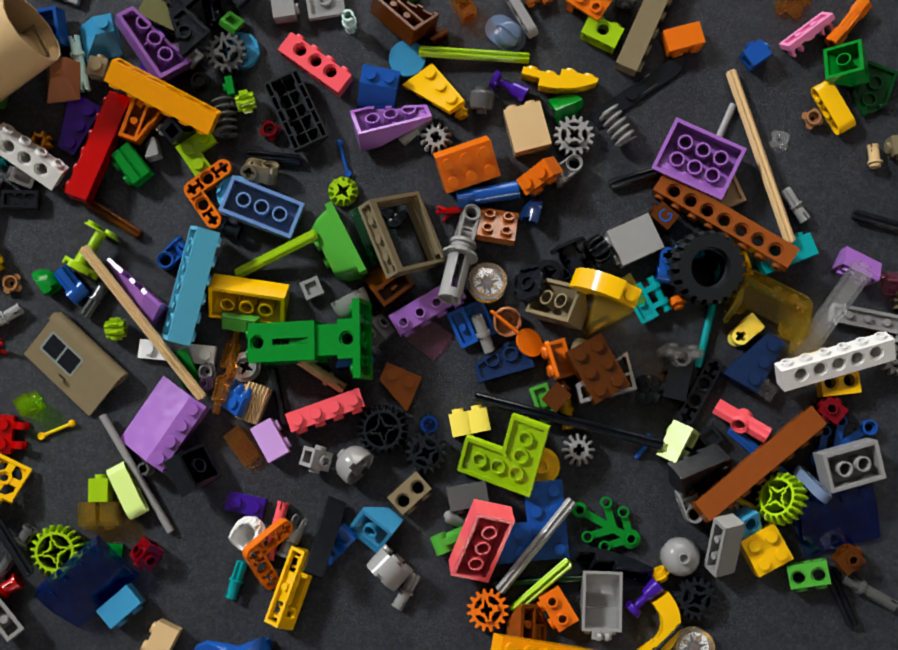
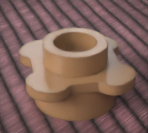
[801,108,823,130]
[2,274,23,294]

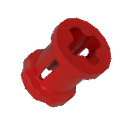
[0,573,24,599]

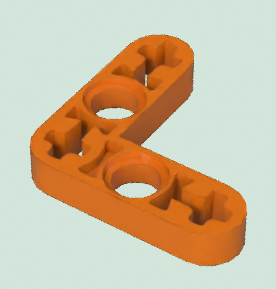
[184,159,233,230]
[242,518,293,590]

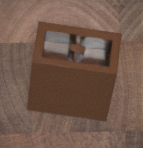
[363,265,416,309]

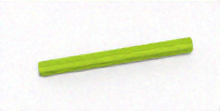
[418,46,530,64]

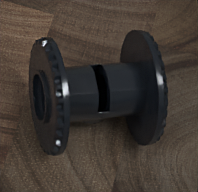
[550,236,598,283]

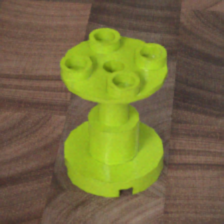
[62,220,119,280]

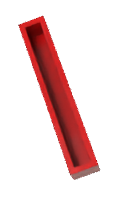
[65,90,131,205]

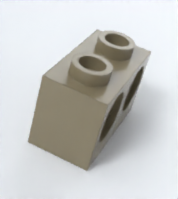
[387,471,432,515]

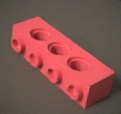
[278,32,353,98]

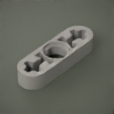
[505,0,539,39]

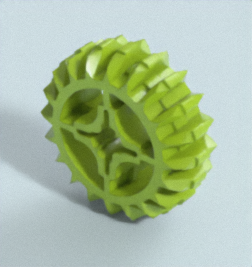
[755,472,809,526]
[30,524,84,578]

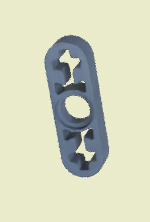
[792,464,833,504]

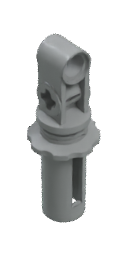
[438,204,481,305]

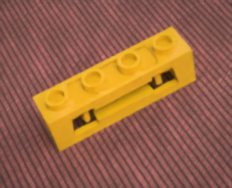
[264,546,312,630]

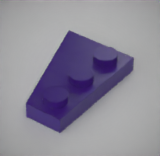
[58,95,102,157]

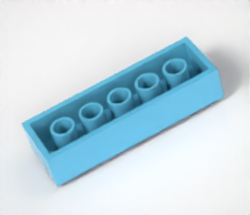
[161,225,222,346]

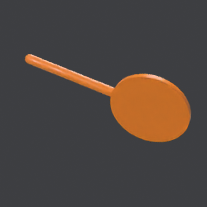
[490,310,543,357]

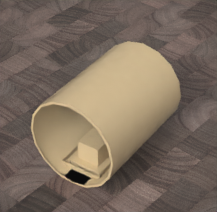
[0,0,61,102]

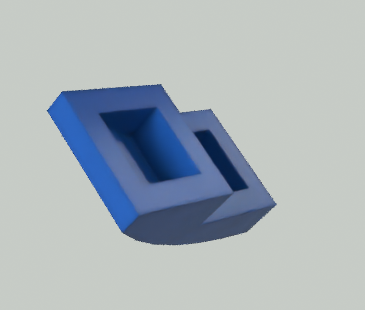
[327,523,358,566]

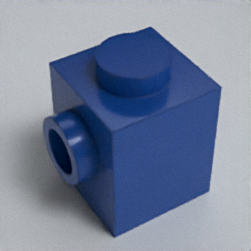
[739,39,772,72]

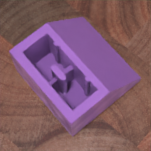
[832,246,882,287]

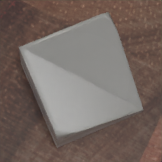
[145,137,163,162]

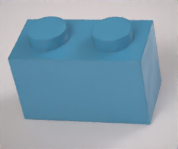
[96,583,146,629]

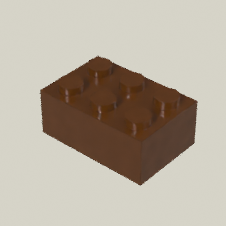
[565,333,630,406]

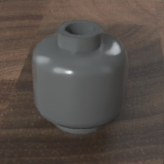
[469,86,495,114]

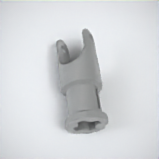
[276,514,309,559]

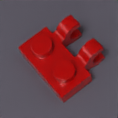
[0,414,30,454]

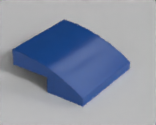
[446,301,497,349]

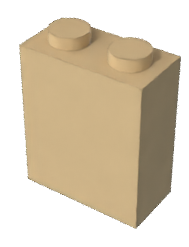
[503,100,552,158]

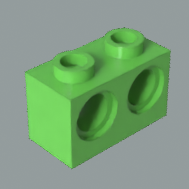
[786,558,831,592]

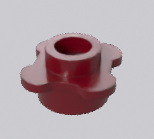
[259,119,281,142]

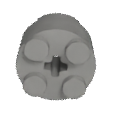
[366,544,414,591]

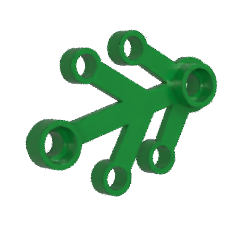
[571,496,641,551]

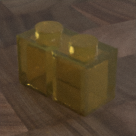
[78,501,122,530]

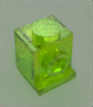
[13,391,47,418]

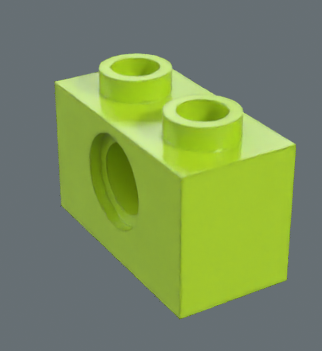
[579,16,624,54]

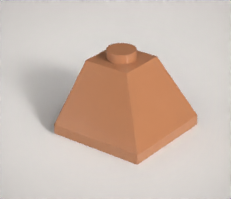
[46,57,80,104]

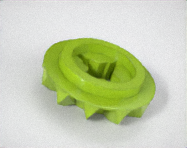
[328,176,358,207]

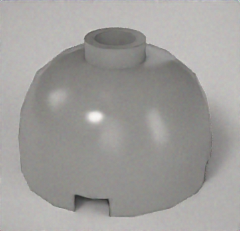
[330,287,369,319]
[336,445,374,485]
[660,537,700,577]

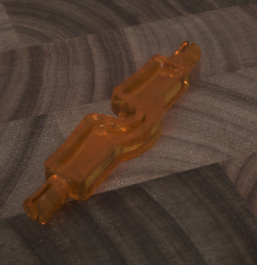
[211,331,241,414]

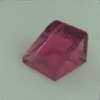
[881,272,898,295]

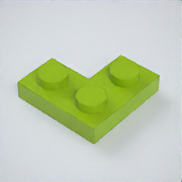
[175,133,218,177]

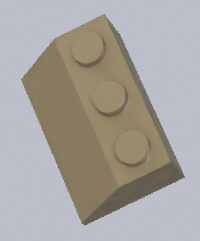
[525,278,588,331]

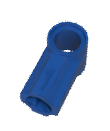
[54,265,92,305]

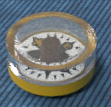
[468,262,507,303]
[673,626,715,650]

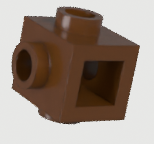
[830,543,866,576]

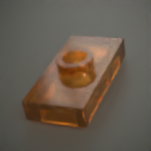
[223,425,262,468]

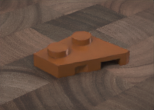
[379,362,422,411]

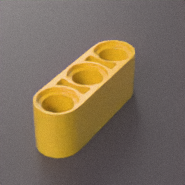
[811,80,856,135]

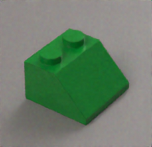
[823,39,870,87]

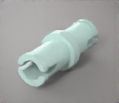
[342,9,357,34]

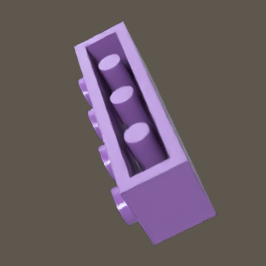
[388,277,466,338]

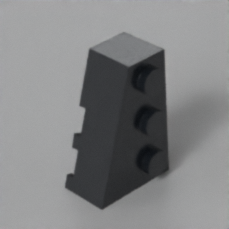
[667,443,731,499]

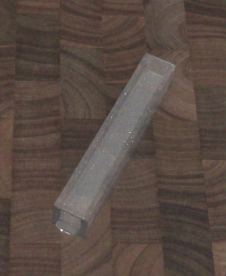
[786,261,873,358]

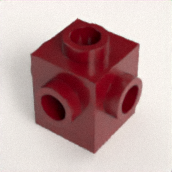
[816,396,849,427]
[129,536,165,571]

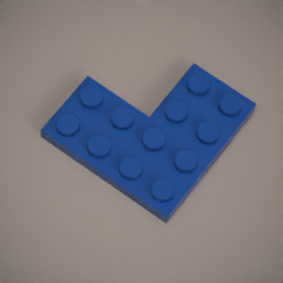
[496,479,570,565]

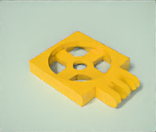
[0,454,33,504]

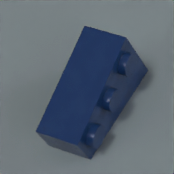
[719,333,785,394]

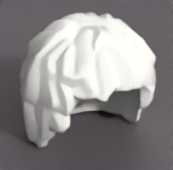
[228,516,266,555]

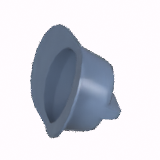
[485,15,526,52]

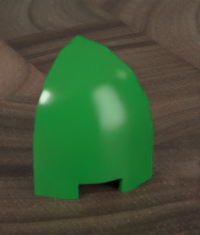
[548,94,583,124]
[32,269,63,297]

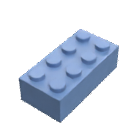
[218,175,305,241]

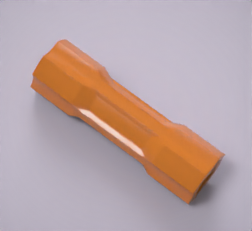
[824,0,873,47]

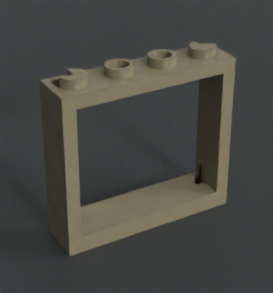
[358,191,447,279]

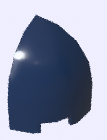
[518,196,544,226]

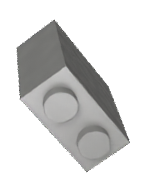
[604,213,664,269]

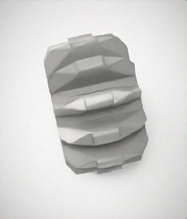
[420,123,452,156]
[561,433,595,466]

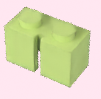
[657,420,700,463]

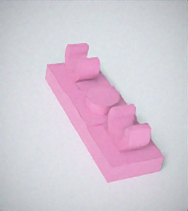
[779,12,835,57]

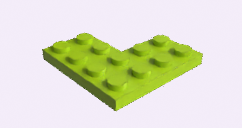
[457,413,551,498]

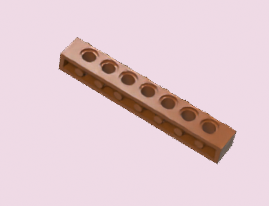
[652,175,800,272]

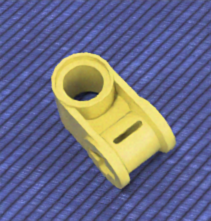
[727,312,765,347]

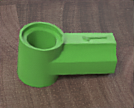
[430,526,462,556]

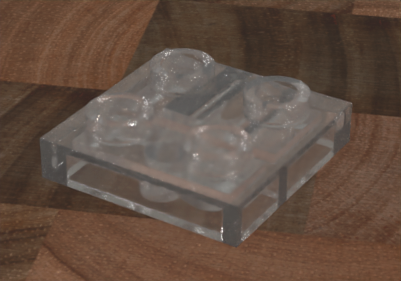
[657,342,703,367]

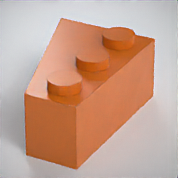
[118,98,165,146]

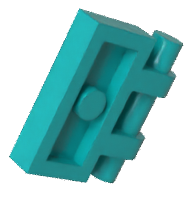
[634,276,671,324]

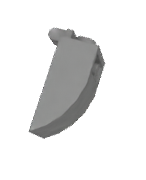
[580,571,623,641]

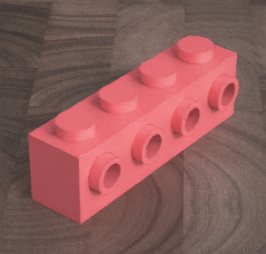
[285,388,367,435]

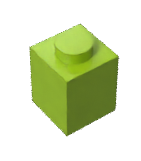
[88,474,113,502]

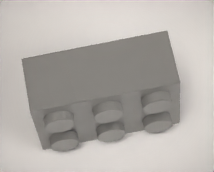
[813,438,887,494]

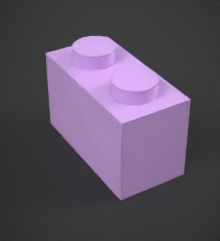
[250,418,292,463]

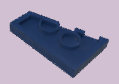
[474,337,535,384]

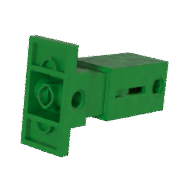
[246,298,373,380]

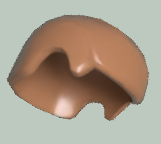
[493,306,522,337]

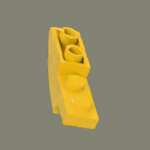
[521,66,599,94]

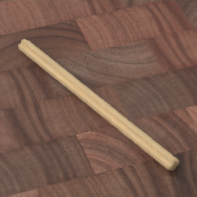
[726,69,796,244]
[79,245,207,401]

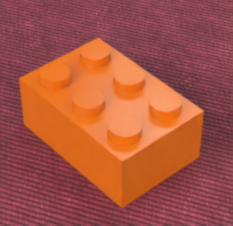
[432,135,501,194]

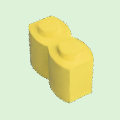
[448,404,491,437]

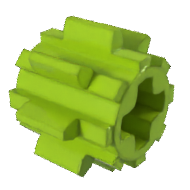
[234,89,257,114]
[104,317,128,341]

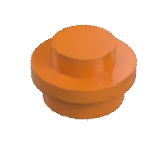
[668,295,687,311]

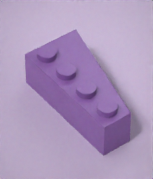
[115,6,192,82]

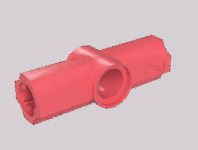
[712,399,772,443]

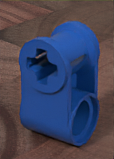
[156,236,186,272]
[655,247,672,284]

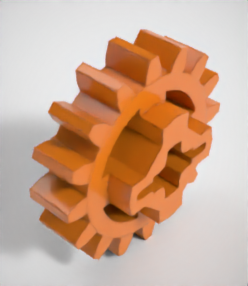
[467,588,510,632]

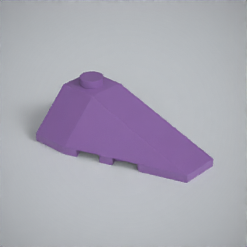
[350,105,432,152]
[106,258,169,326]

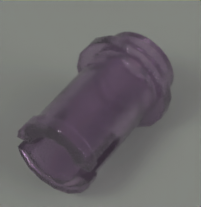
[199,375,224,391]

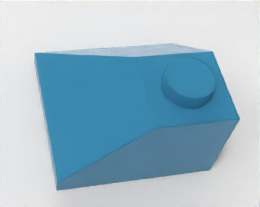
[80,13,123,63]
[349,507,404,553]

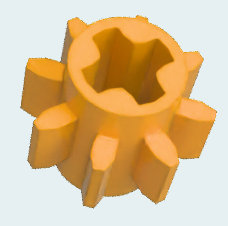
[30,131,54,151]

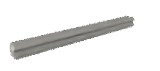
[496,498,576,594]

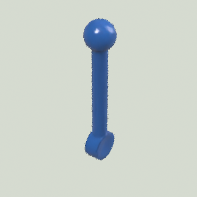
[336,139,352,178]

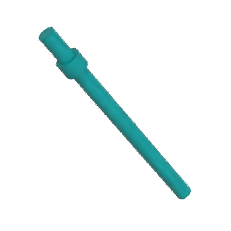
[694,261,721,368]

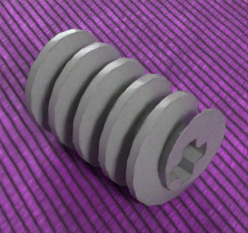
[599,103,637,147]

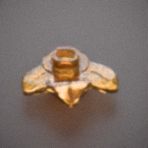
[775,0,811,20]

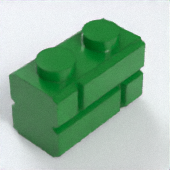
[110,142,155,188]

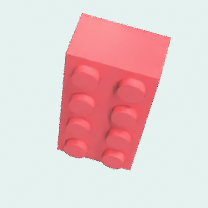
[449,499,515,583]

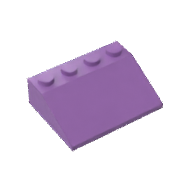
[651,117,747,201]
[121,376,211,472]

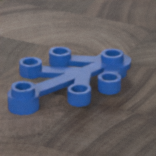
[810,416,878,467]

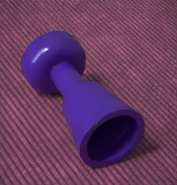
[488,70,530,104]
[624,578,665,619]

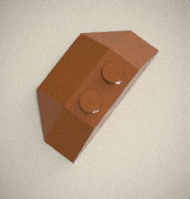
[506,604,547,641]

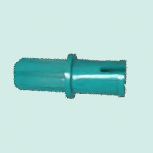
[225,560,248,600]

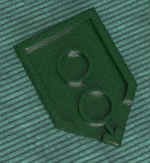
[851,60,898,117]

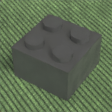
[446,480,489,515]

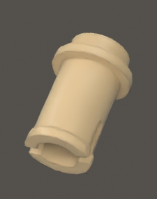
[866,143,883,169]

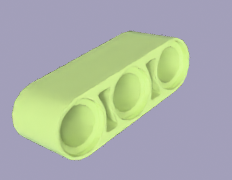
[106,461,150,520]

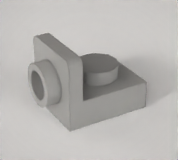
[6,165,35,190]

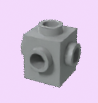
[299,445,333,474]

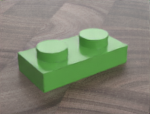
[529,382,555,424]

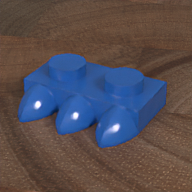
[215,378,252,418]

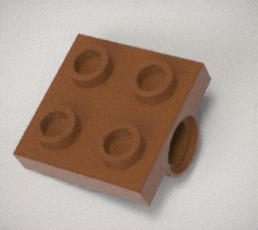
[476,207,519,246]

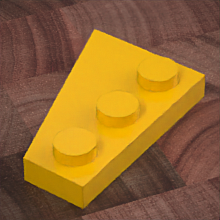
[402,63,466,115]

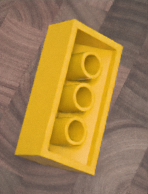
[208,273,289,323]

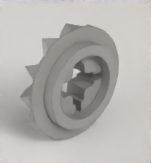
[230,352,261,382]

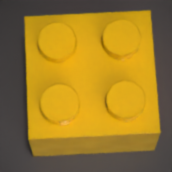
[740,522,794,577]

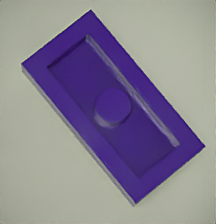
[224,490,267,518]

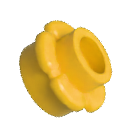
[651,565,670,583]

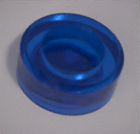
[419,414,439,434]

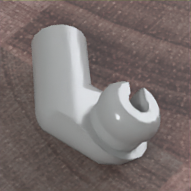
[444,510,469,527]

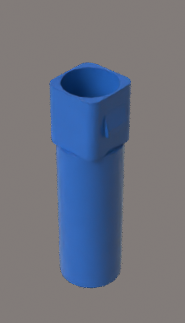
[455,181,520,209]

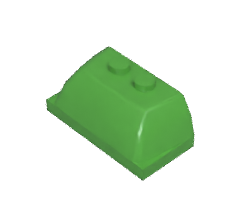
[312,201,368,281]

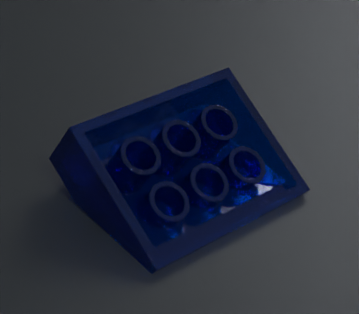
[795,482,881,556]
[35,535,138,628]

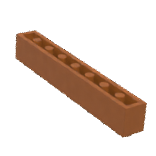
[690,406,827,522]

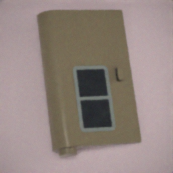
[24,311,128,416]

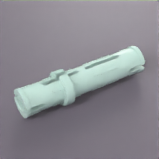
[68,35,91,93]

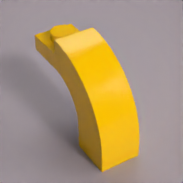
[569,268,642,309]
[636,590,681,650]

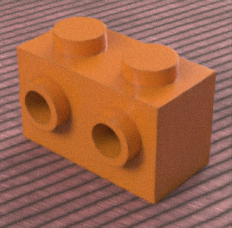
[516,156,564,196]
[536,584,579,632]

